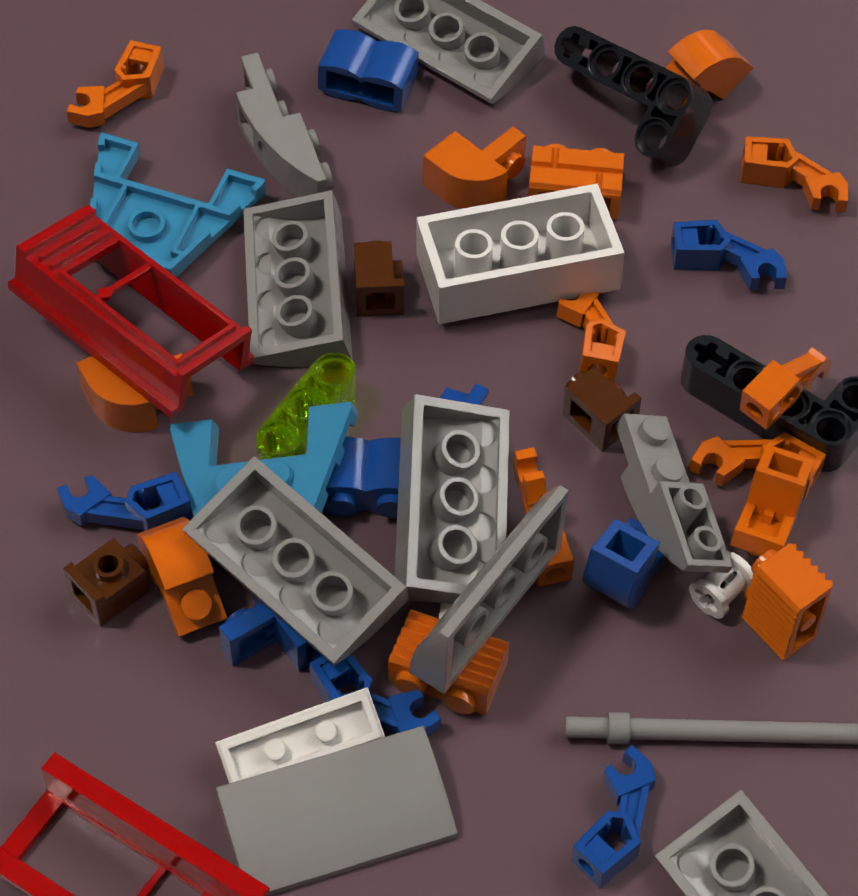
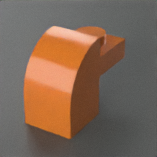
[646,30,754,108]
[423,126,526,209]
[76,353,193,433]
[730,444,815,557]
[136,517,227,637]

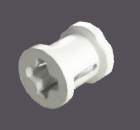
[689,551,754,619]

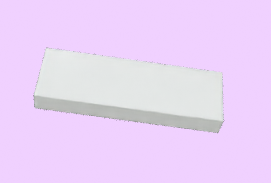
[215,687,385,783]

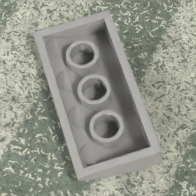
[352,0,545,104]
[243,190,353,367]
[394,394,510,604]
[182,456,409,666]
[409,485,569,694]
[216,726,458,896]
[655,790,829,896]

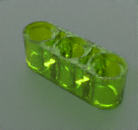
[256,353,356,460]

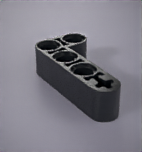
[554,26,712,167]
[681,335,858,472]

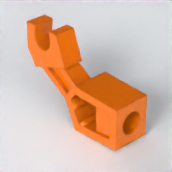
[66,40,164,128]
[740,136,848,212]
[556,292,626,380]
[739,347,831,430]
[689,432,826,499]
[514,447,574,587]

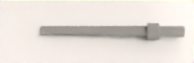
[564,712,858,745]

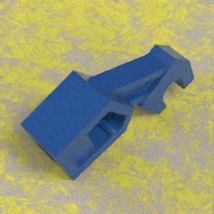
[670,219,787,290]
[57,472,193,532]
[309,654,441,737]
[571,745,656,889]

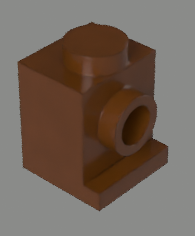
[354,240,404,316]
[562,367,642,452]
[63,538,149,627]

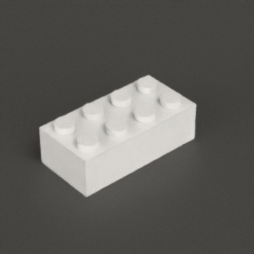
[416,183,625,324]

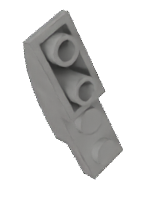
[236,53,333,197]
[615,413,733,573]

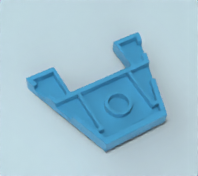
[90,132,266,277]
[170,402,358,563]

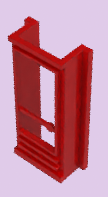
[8,204,254,418]
[0,752,270,896]

